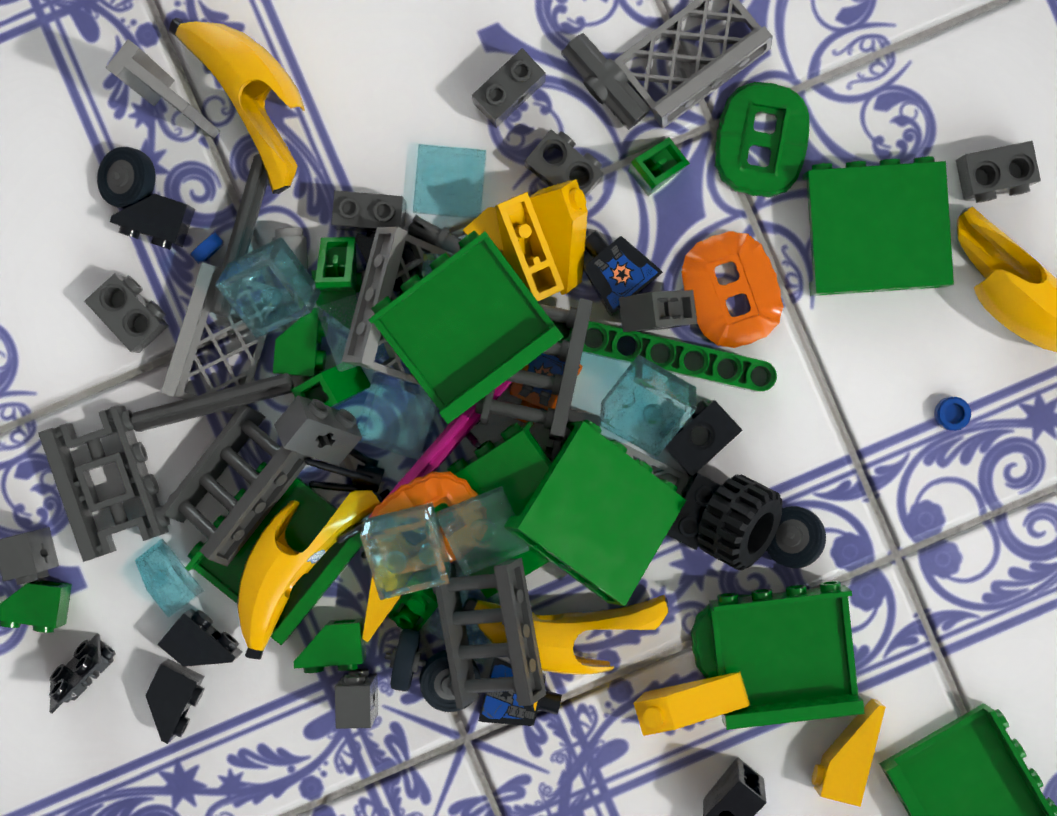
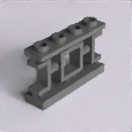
[38,405,170,562]

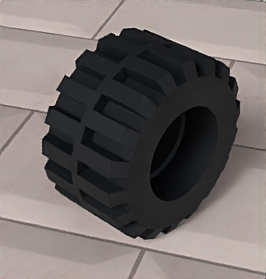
[698,474,783,571]

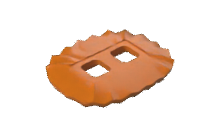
[681,231,783,348]
[368,471,488,576]

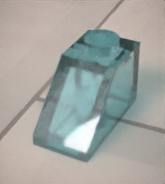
[135,539,204,618]

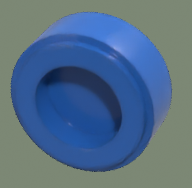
[190,232,224,264]
[934,397,971,431]

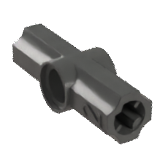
[561,33,650,130]

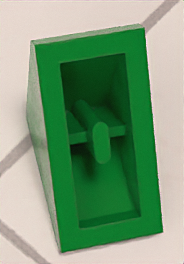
[628,137,690,197]
[315,237,357,292]

